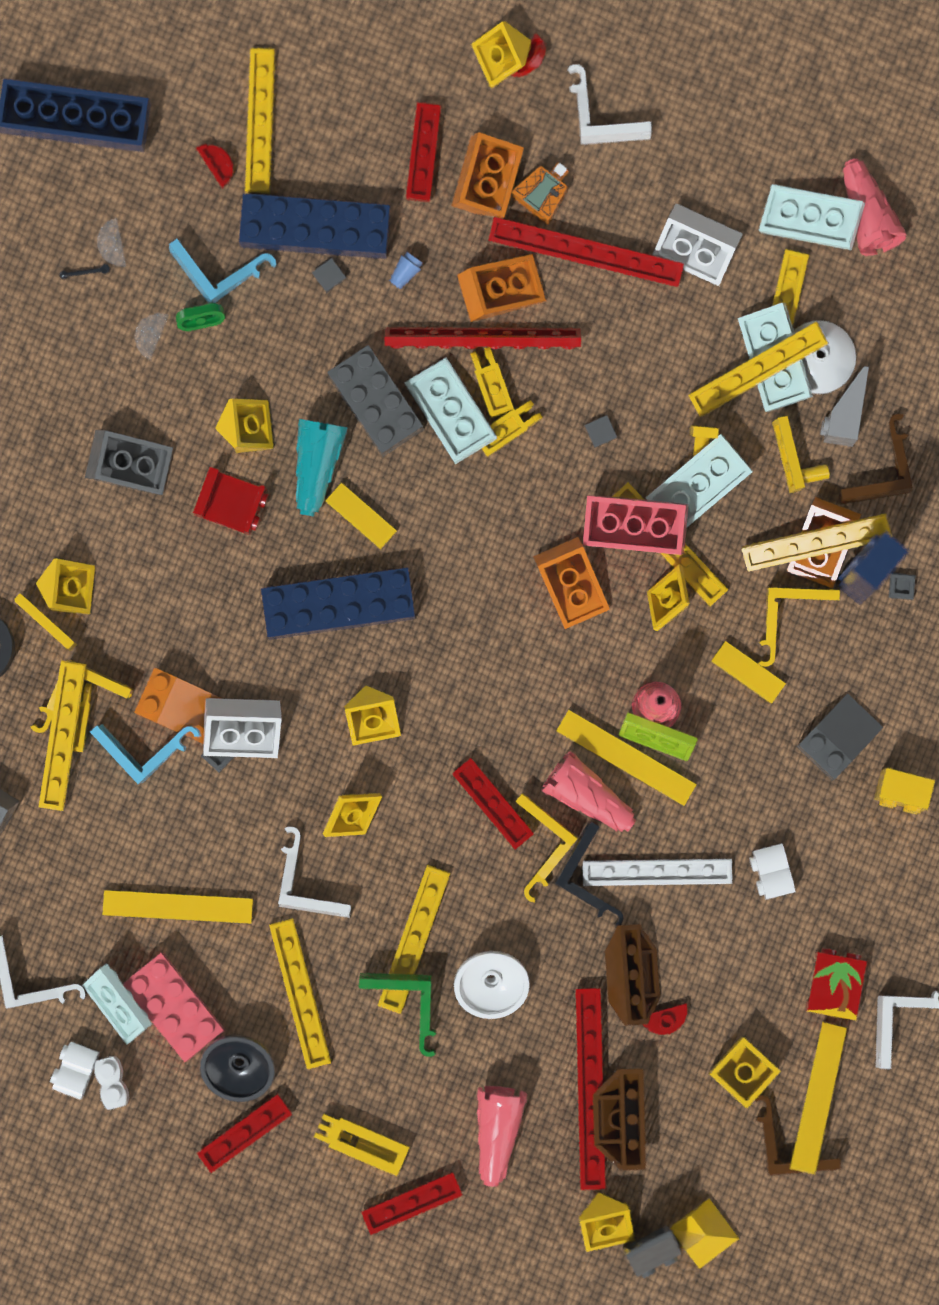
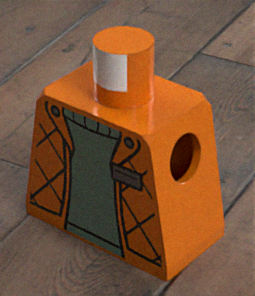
[512,163,569,225]

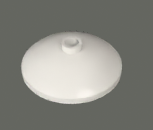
[794,321,856,394]
[454,951,529,1019]

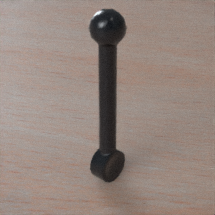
[59,264,110,280]

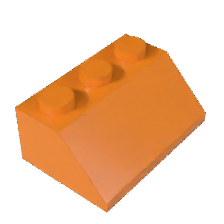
[452,132,524,218]

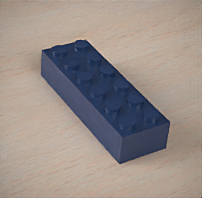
[0,79,151,152]
[239,194,390,259]
[837,532,909,605]
[261,568,415,640]

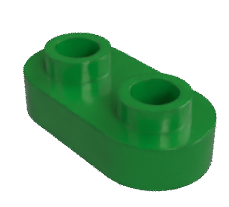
[175,303,225,331]

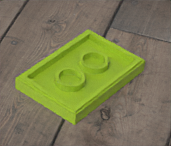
[619,712,698,761]

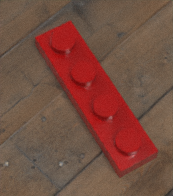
[406,102,441,203]
[452,758,534,850]
[196,1094,292,1173]
[361,1172,463,1235]

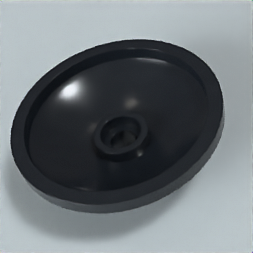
[200,1035,275,1102]

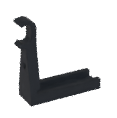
[552,821,624,928]

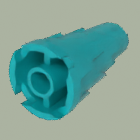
[296,419,348,517]

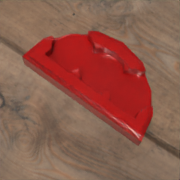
[511,33,546,77]
[196,144,233,190]
[643,1003,687,1035]

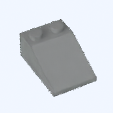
[820,366,869,447]

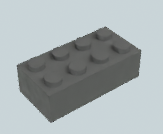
[327,345,423,457]

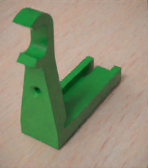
[359,973,437,1057]

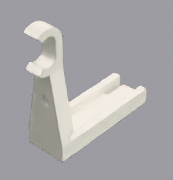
[568,65,652,144]
[278,827,351,918]
[0,936,85,1009]
[876,991,939,1069]

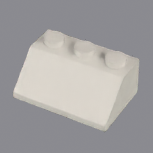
[653,204,743,286]
[203,698,282,758]

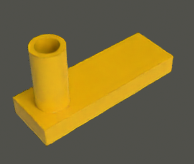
[772,416,830,493]
[690,425,719,457]

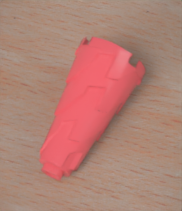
[843,158,907,256]
[632,682,681,728]
[541,751,636,832]
[477,1086,527,1187]

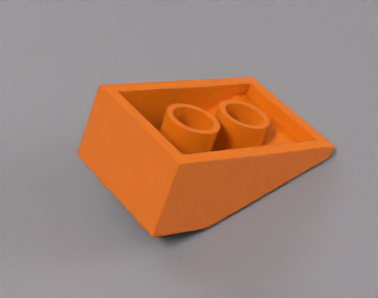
[457,254,546,322]
[787,497,861,588]
[533,537,610,629]
[134,667,223,744]

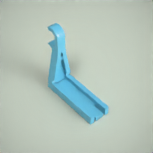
[169,239,276,303]
[90,724,201,784]

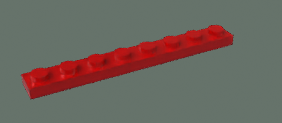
[488,217,684,287]
[385,327,581,349]
[575,988,605,1190]

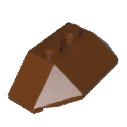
[605,924,660,1026]
[593,1069,646,1171]

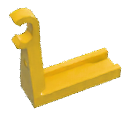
[758,588,840,667]
[30,660,135,733]
[516,793,578,903]

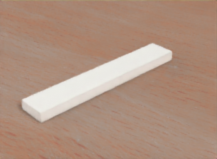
[583,859,732,886]

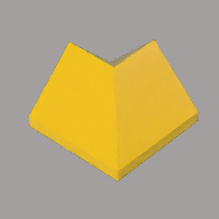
[471,21,531,88]
[215,399,274,453]
[36,559,95,614]
[647,565,690,631]
[344,686,401,745]
[323,793,382,837]
[579,1193,635,1252]
[669,1198,739,1269]

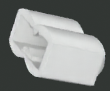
[749,844,795,900]
[50,1042,100,1100]
[94,1056,129,1110]

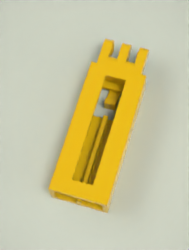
[314,1114,409,1176]

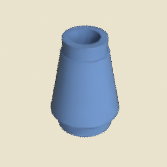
[389,252,423,289]

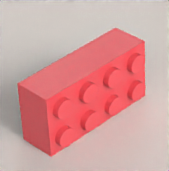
[583,495,689,555]
[122,953,225,1062]

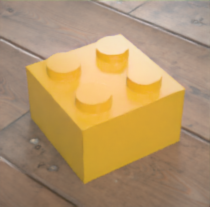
[874,768,935,815]
[708,1037,781,1108]

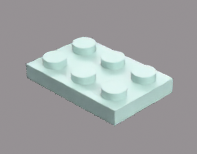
[82,964,152,1045]

